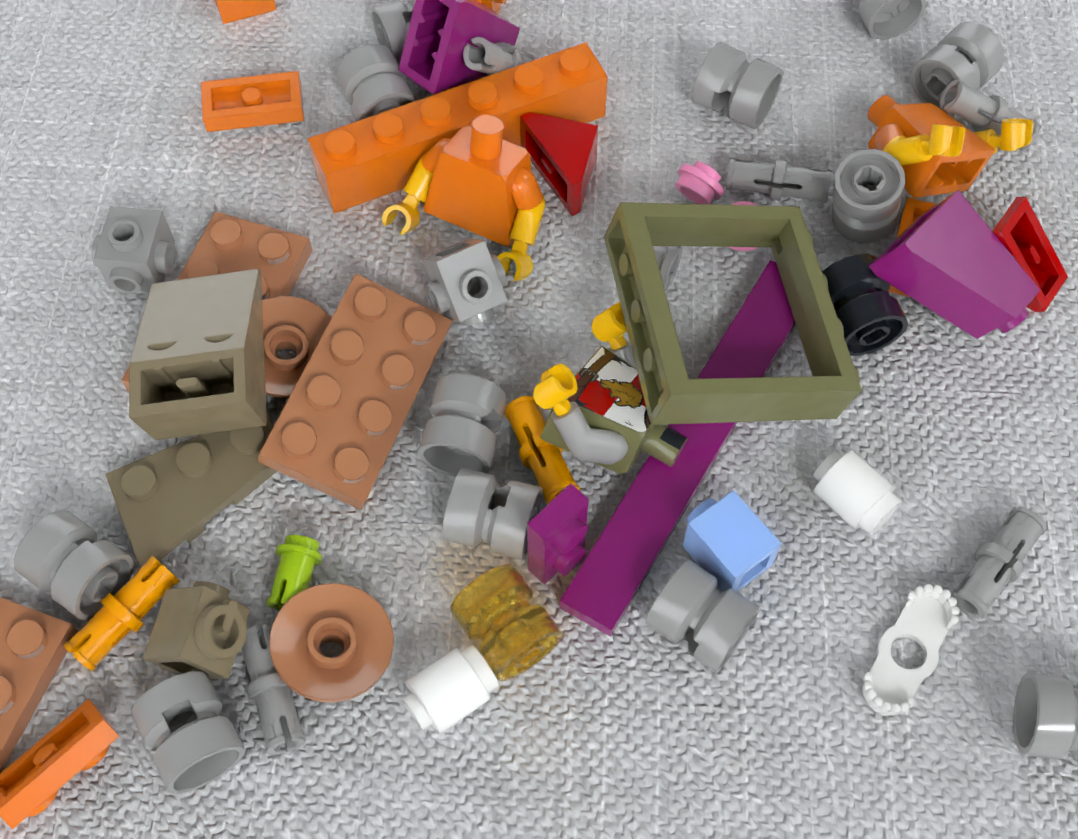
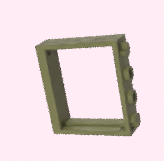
[604,202,862,425]

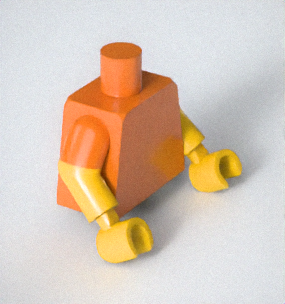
[867,95,1033,198]
[382,115,545,282]

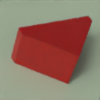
[520,112,598,216]
[992,196,1068,312]

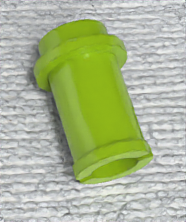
[266,535,323,611]

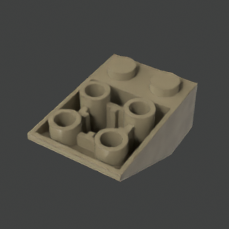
[129,269,267,440]

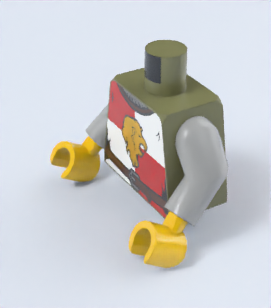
[533,302,688,474]

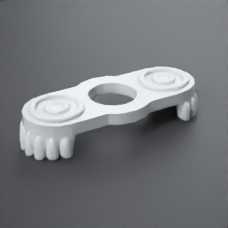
[862,584,960,716]

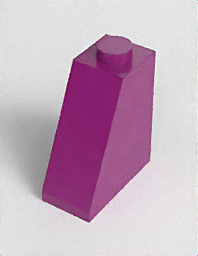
[398,0,520,95]
[868,190,1040,339]

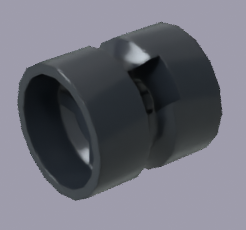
[822,254,908,356]

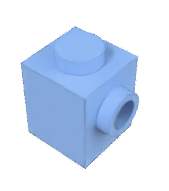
[682,490,782,592]

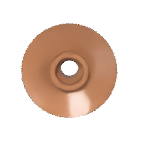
[262,296,331,398]
[269,583,394,702]

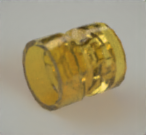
[450,564,563,681]

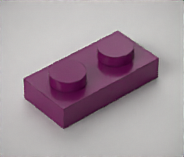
[527,483,589,585]

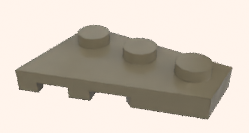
[105,410,277,568]

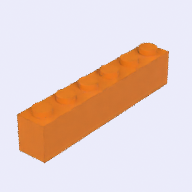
[308,42,608,214]

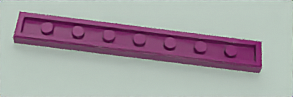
[559,260,796,637]

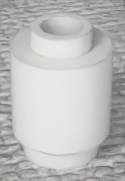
[813,450,902,535]
[402,645,499,734]

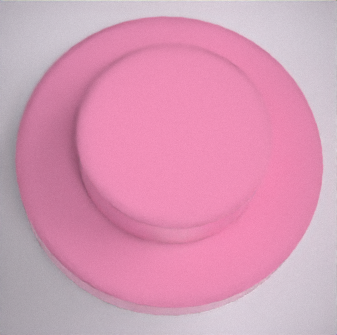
[675,161,725,204]

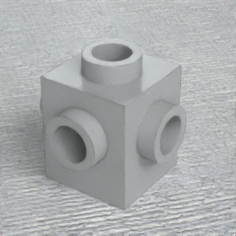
[92,206,176,294]
[422,239,508,326]

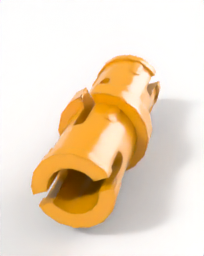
[504,396,580,504]
[63,556,180,672]

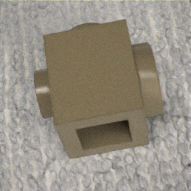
[142,581,250,680]

